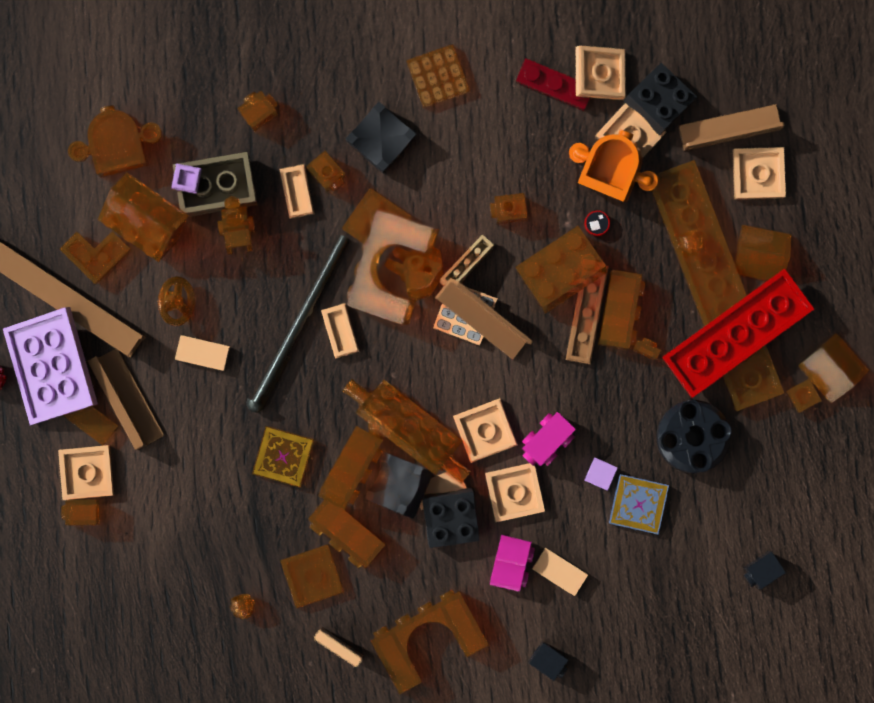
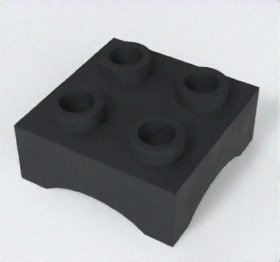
[624,63,697,136]
[346,102,416,174]
[365,452,434,519]
[422,488,479,548]

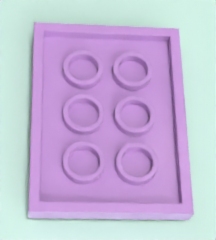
[3,307,98,425]

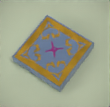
[609,474,669,534]

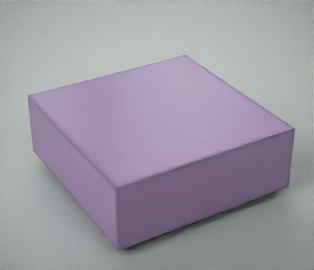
[171,163,202,194]
[584,458,617,491]

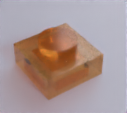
[632,338,661,361]
[786,379,822,413]

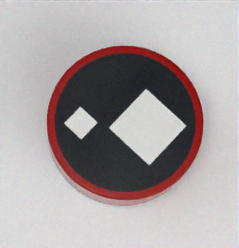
[584,211,610,236]

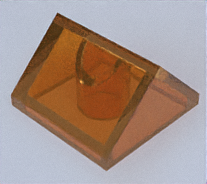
[732,225,791,281]
[798,333,869,403]

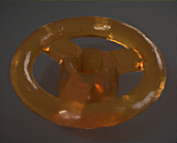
[158,276,195,326]

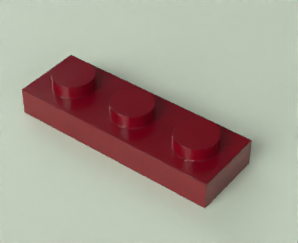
[515,58,590,111]

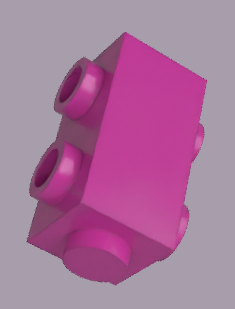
[522,412,576,466]

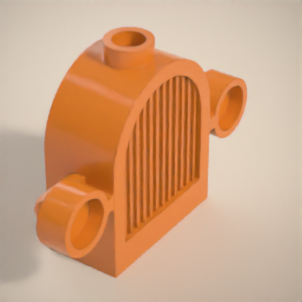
[569,129,659,202]

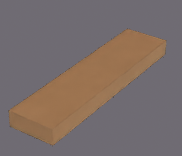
[565,262,609,365]

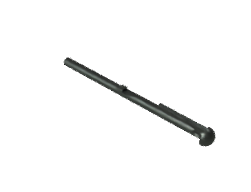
[247,235,349,413]

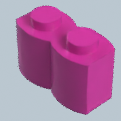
[490,535,535,592]

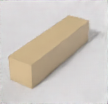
[440,235,494,286]

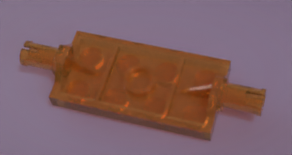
[342,379,471,484]

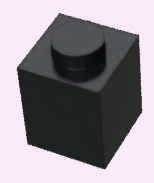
[743,551,786,590]
[528,641,569,681]

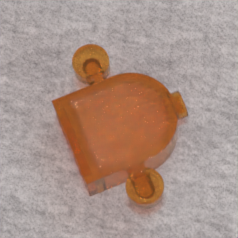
[68,105,162,178]

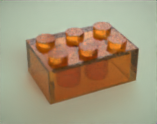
[98,172,189,262]
[515,226,607,314]

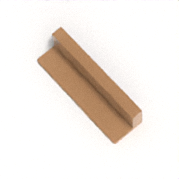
[678,105,784,151]
[435,278,533,359]
[87,349,164,450]

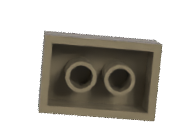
[173,152,258,218]

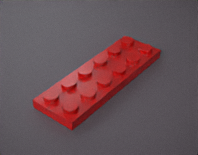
[662,268,814,398]

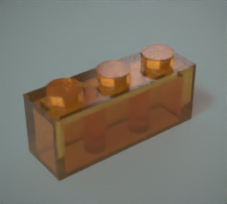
[598,269,645,350]
[318,426,383,510]
[308,496,386,568]

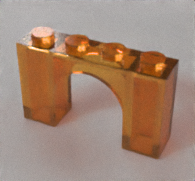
[347,210,439,325]
[370,589,489,694]

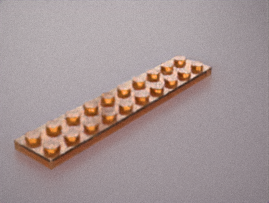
[652,160,784,411]

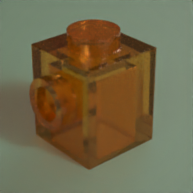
[237,91,278,132]
[306,151,346,192]
[490,193,527,224]

